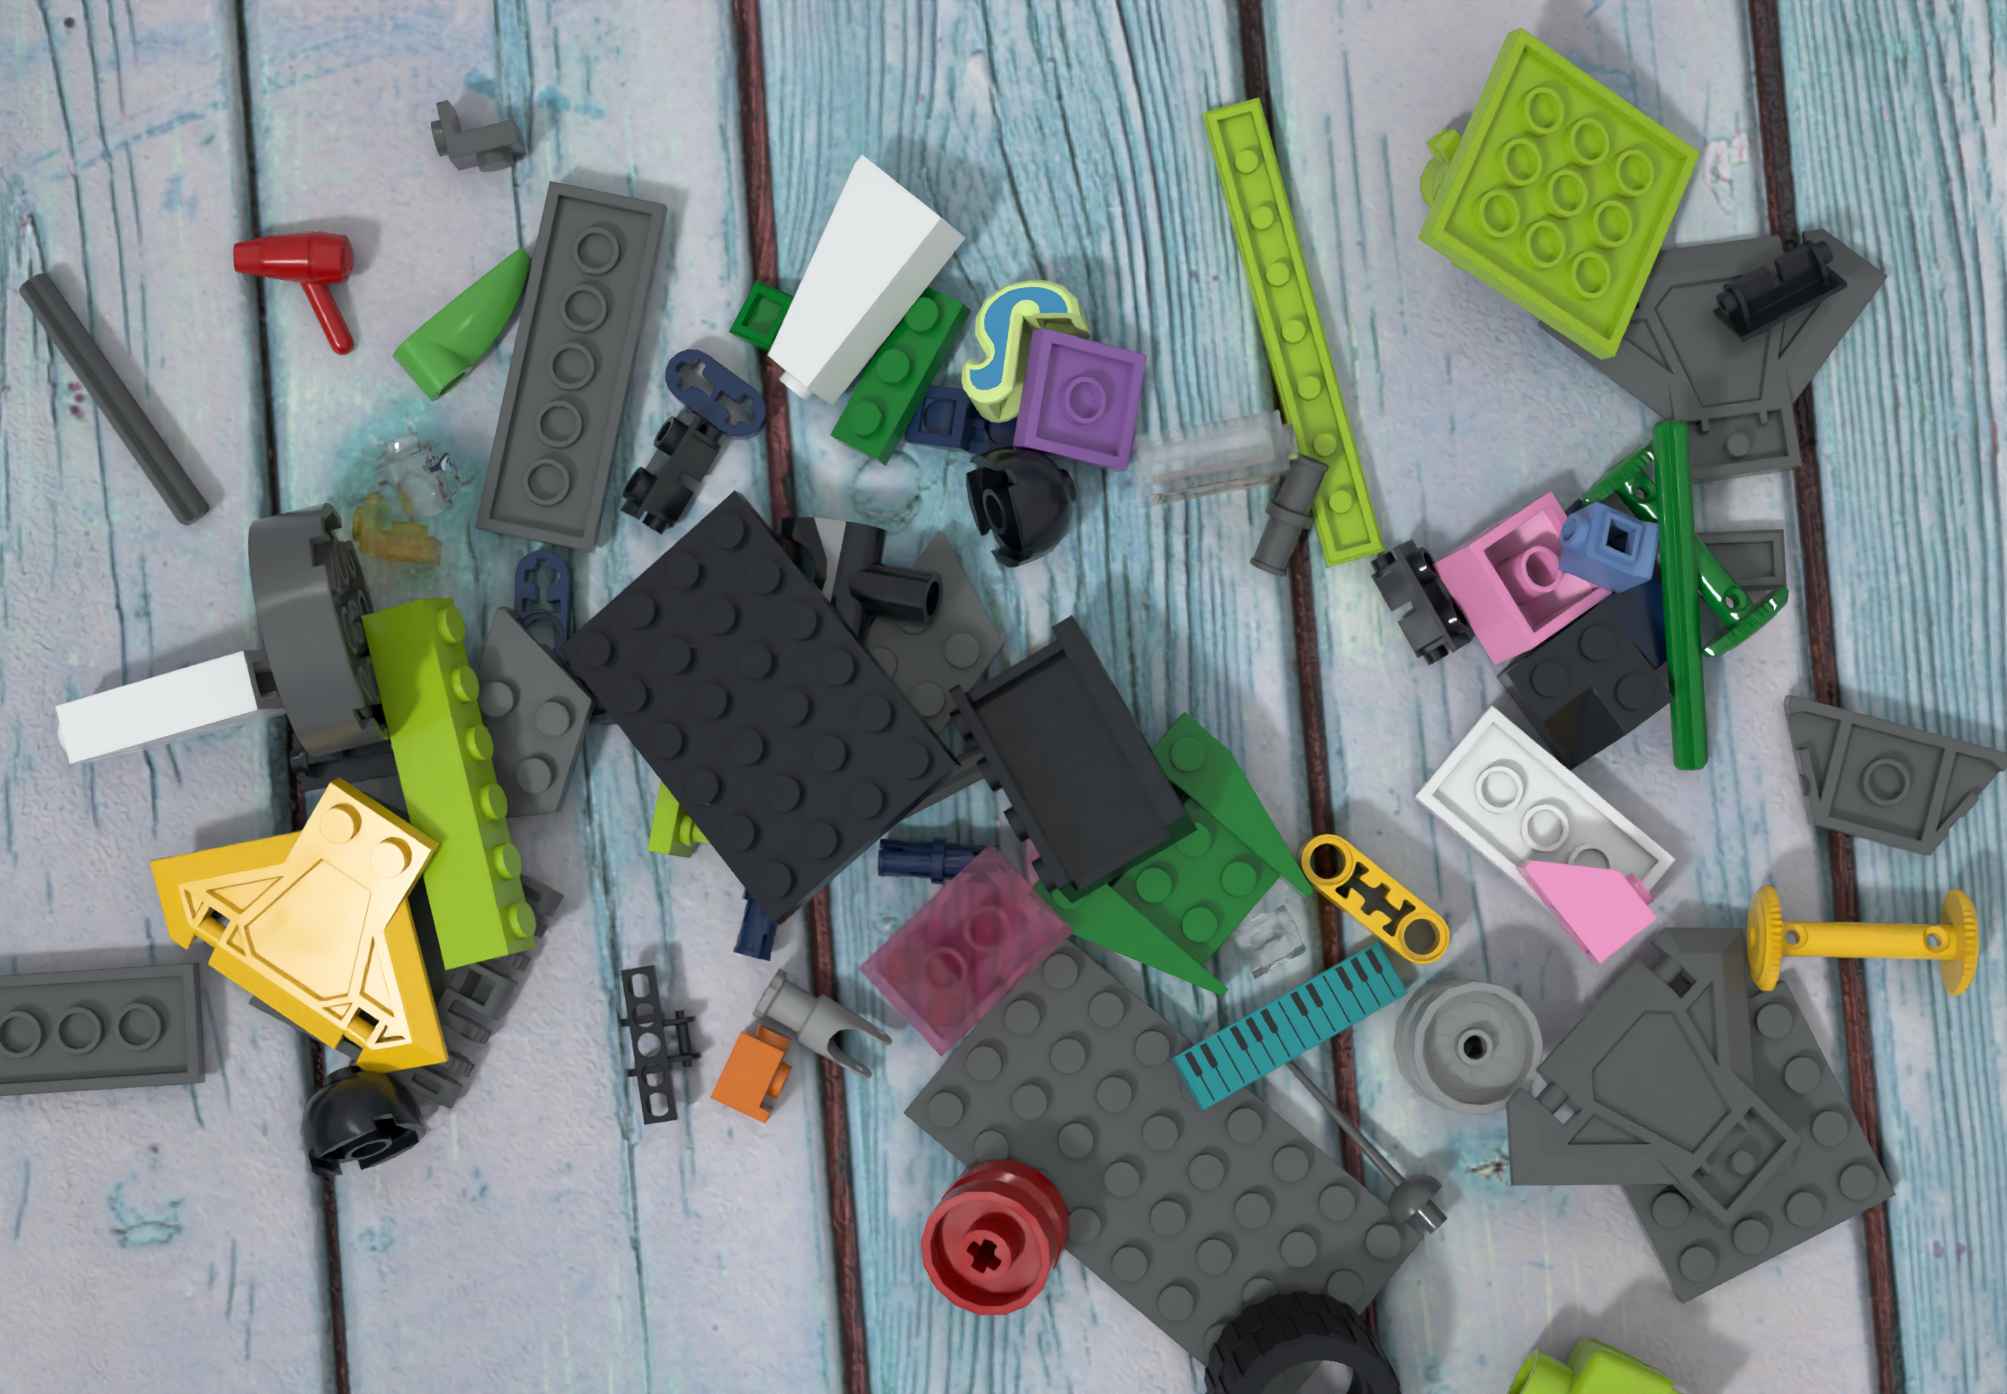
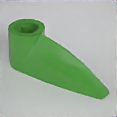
[392,247,531,401]

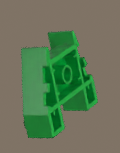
[1027,712,1313,996]

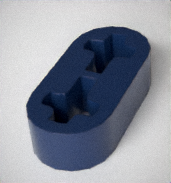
[665,349,768,440]

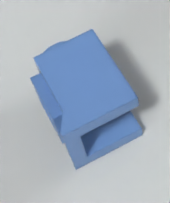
[1558,501,1659,594]

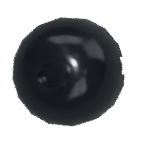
[966,446,1076,568]
[300,1066,427,1176]

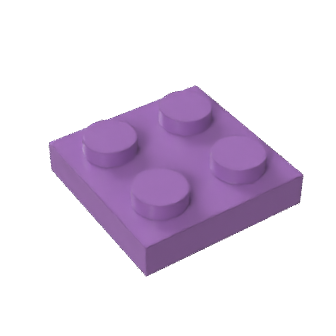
[1013,328,1147,472]

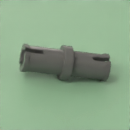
[1250,452,1329,577]

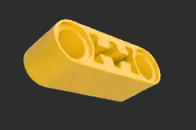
[1296,834,1450,964]

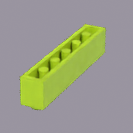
[361,598,537,970]

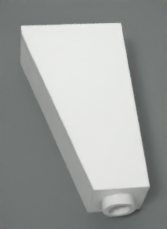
[768,155,965,406]
[55,650,286,764]

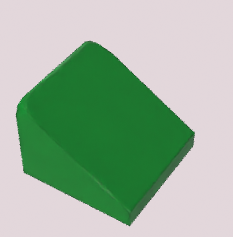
[729,280,794,353]

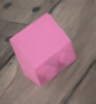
[1432,491,1613,665]

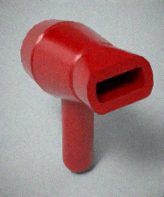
[233,231,354,355]

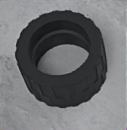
[1204,1291,1401,1394]

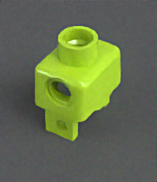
[1507,1337,1684,1394]

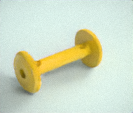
[1746,886,1979,995]

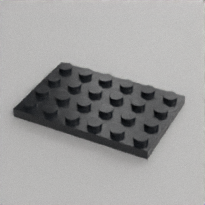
[558,490,962,925]

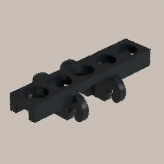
[618,965,702,1125]

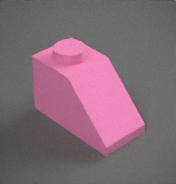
[1515,860,1657,964]

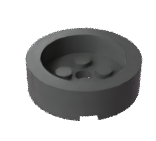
[248,503,390,757]

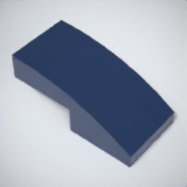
[906,385,1018,455]

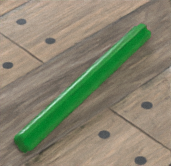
[1652,419,1708,771]

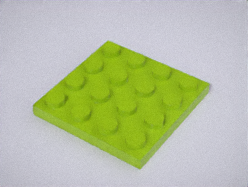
[1417,28,1700,360]

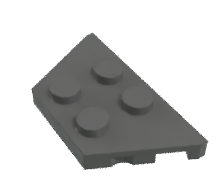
[865,531,1004,736]
[476,606,597,818]
[1783,695,2007,856]

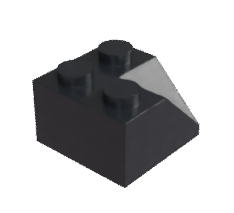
[1497,602,1675,771]

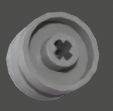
[1393,977,1544,1115]

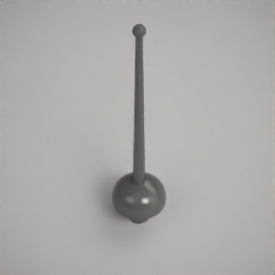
[1285,1060,1448,1234]

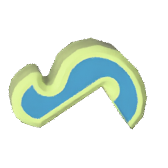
[961,279,1092,423]

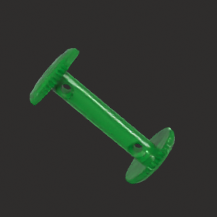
[1582,439,1789,658]

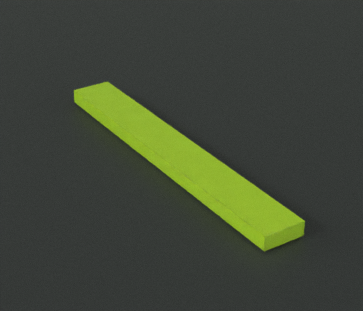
[1202,98,1385,568]

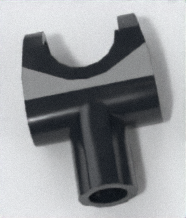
[776,517,943,645]

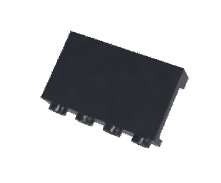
[949,615,1198,903]

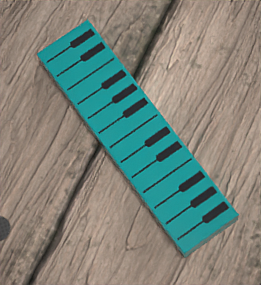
[1171,941,1408,1111]

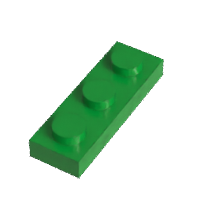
[830,286,971,466]

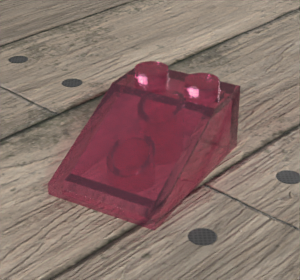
[858,843,1074,1057]

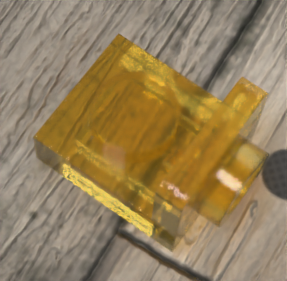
[352,493,443,566]

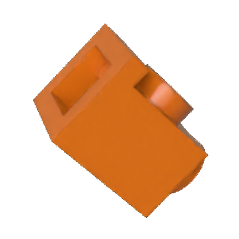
[710,1024,792,1123]

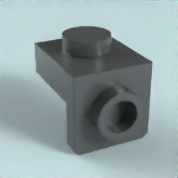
[431,100,527,172]

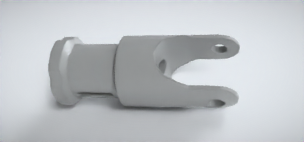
[752,968,892,1078]

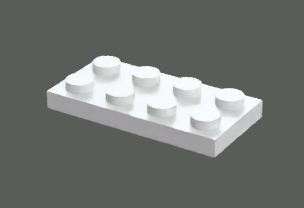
[1413,706,1676,914]

